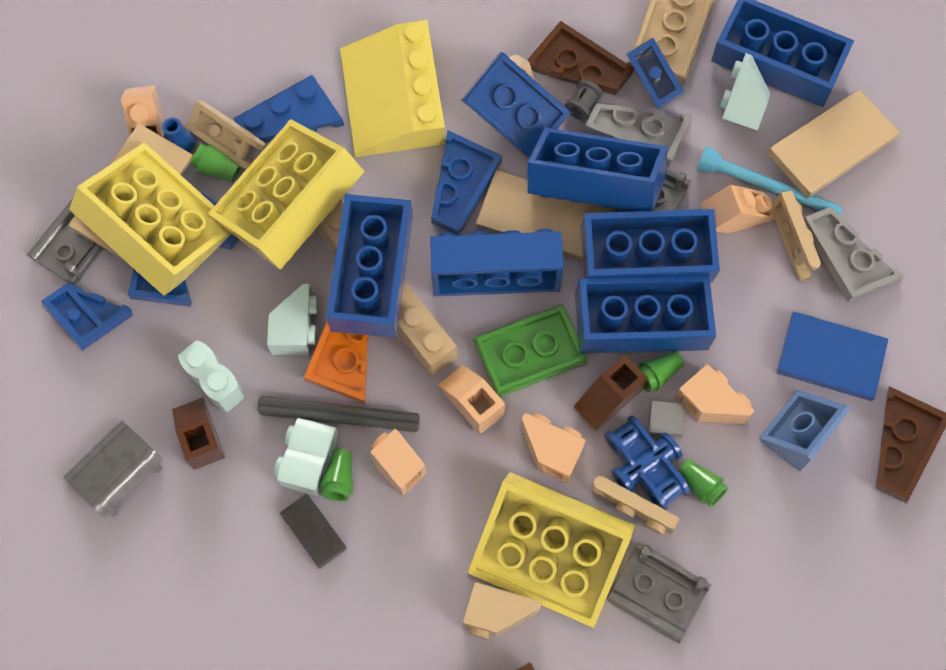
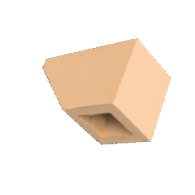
[121,85,164,138]
[701,185,775,234]
[675,364,755,424]
[438,365,505,435]
[521,413,586,483]
[370,429,427,496]

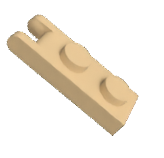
[185,101,265,170]
[771,191,821,281]
[592,476,680,535]

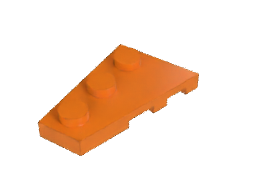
[303,322,368,404]

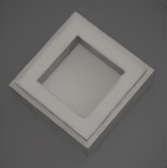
[649,400,685,438]

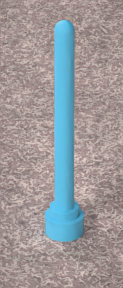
[697,146,842,215]

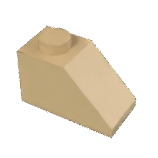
[463,582,542,640]

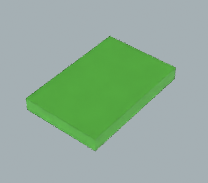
[473,304,588,397]

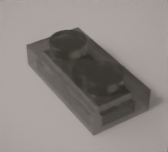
[280,493,347,569]

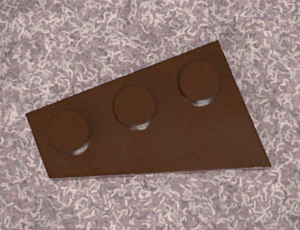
[527,21,634,96]
[875,386,946,504]

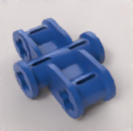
[604,415,690,510]

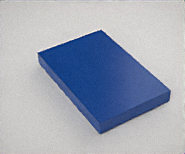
[461,52,571,159]
[776,311,888,401]

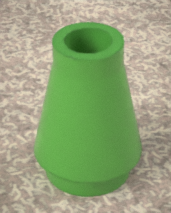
[191,144,240,182]
[639,350,684,392]
[320,449,353,501]
[678,459,728,507]

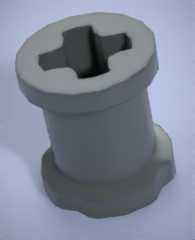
[564,79,603,121]

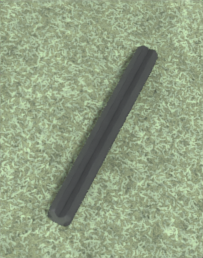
[257,396,420,432]

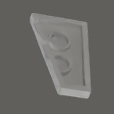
[583,103,692,167]
[804,207,905,302]

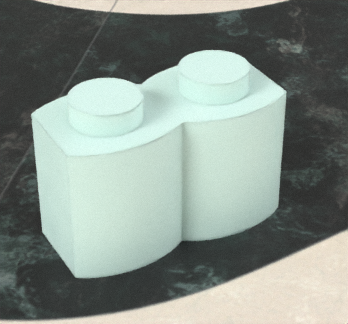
[178,340,244,413]
[274,418,339,496]

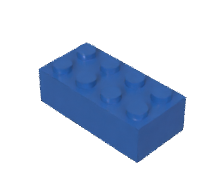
[711,0,854,108]
[528,127,668,212]
[326,194,413,338]
[581,209,720,283]
[430,229,564,297]
[575,275,716,354]

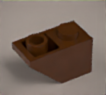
[573,354,648,431]
[172,397,226,470]

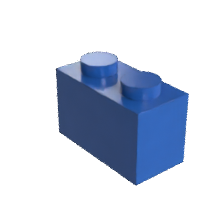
[626,38,685,109]

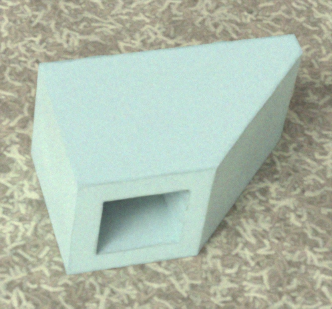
[720,53,770,130]
[267,284,318,355]

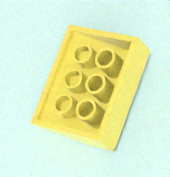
[340,20,446,157]
[208,119,365,270]
[69,142,232,296]
[467,472,635,628]

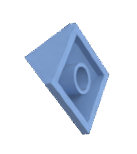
[759,390,850,471]

